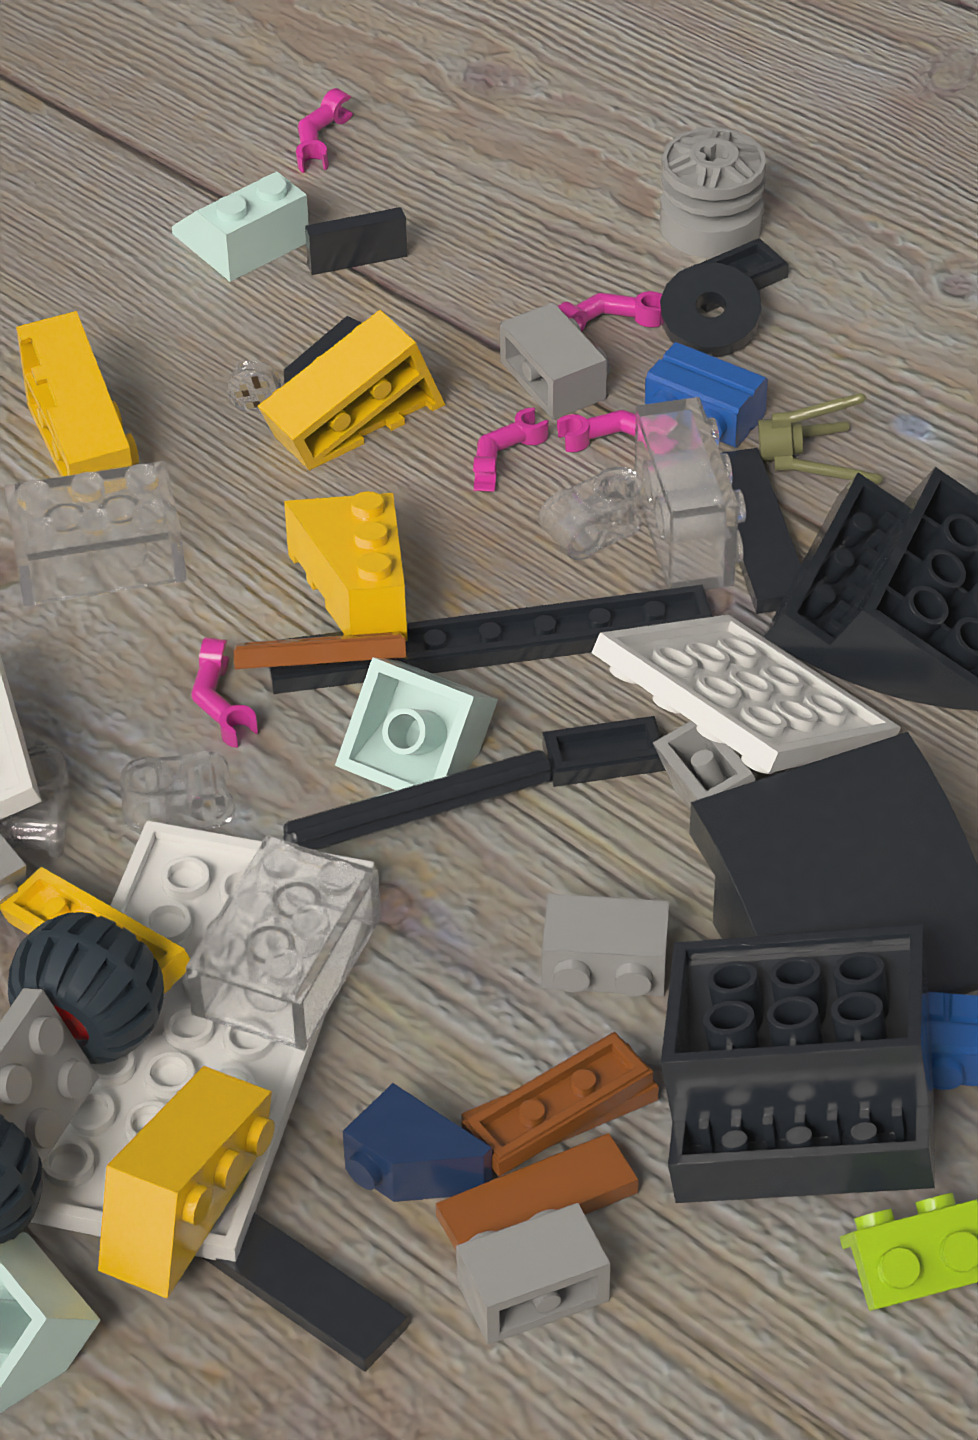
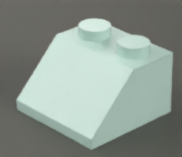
[172,172,309,282]
[335,657,498,790]
[0,1232,100,1413]

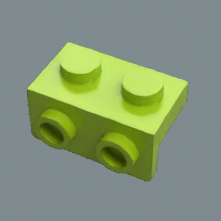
[839,1192,978,1311]

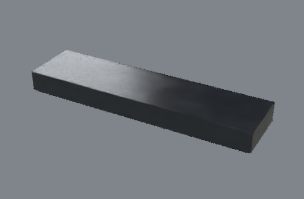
[706,448,801,614]
[203,1212,408,1372]

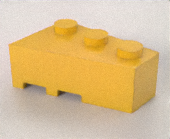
[258,310,445,471]
[16,311,139,504]
[284,491,408,641]
[98,1066,275,1299]

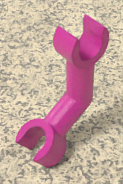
[296,88,354,173]
[558,291,662,332]
[473,408,549,492]
[557,410,678,456]
[191,637,258,748]

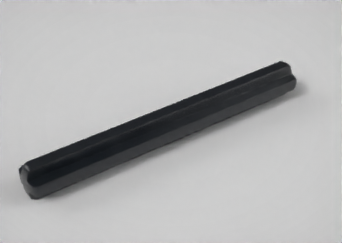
[283,750,552,856]

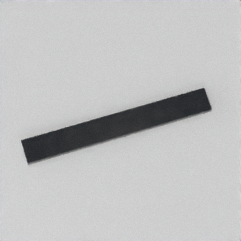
[268,584,713,695]

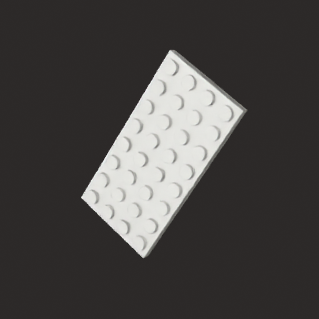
[31,821,375,1262]

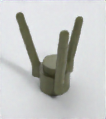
[758,393,883,484]

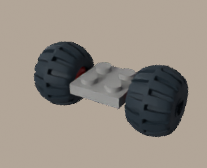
[0,912,164,1244]

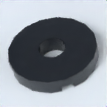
[660,262,762,357]

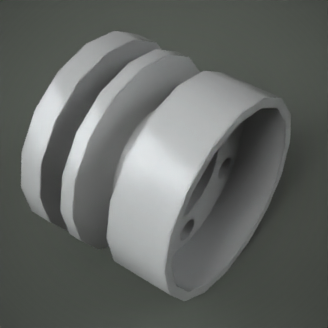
[660,127,766,258]

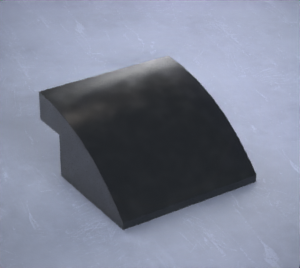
[763,467,978,711]
[689,732,978,995]
[661,924,935,1203]

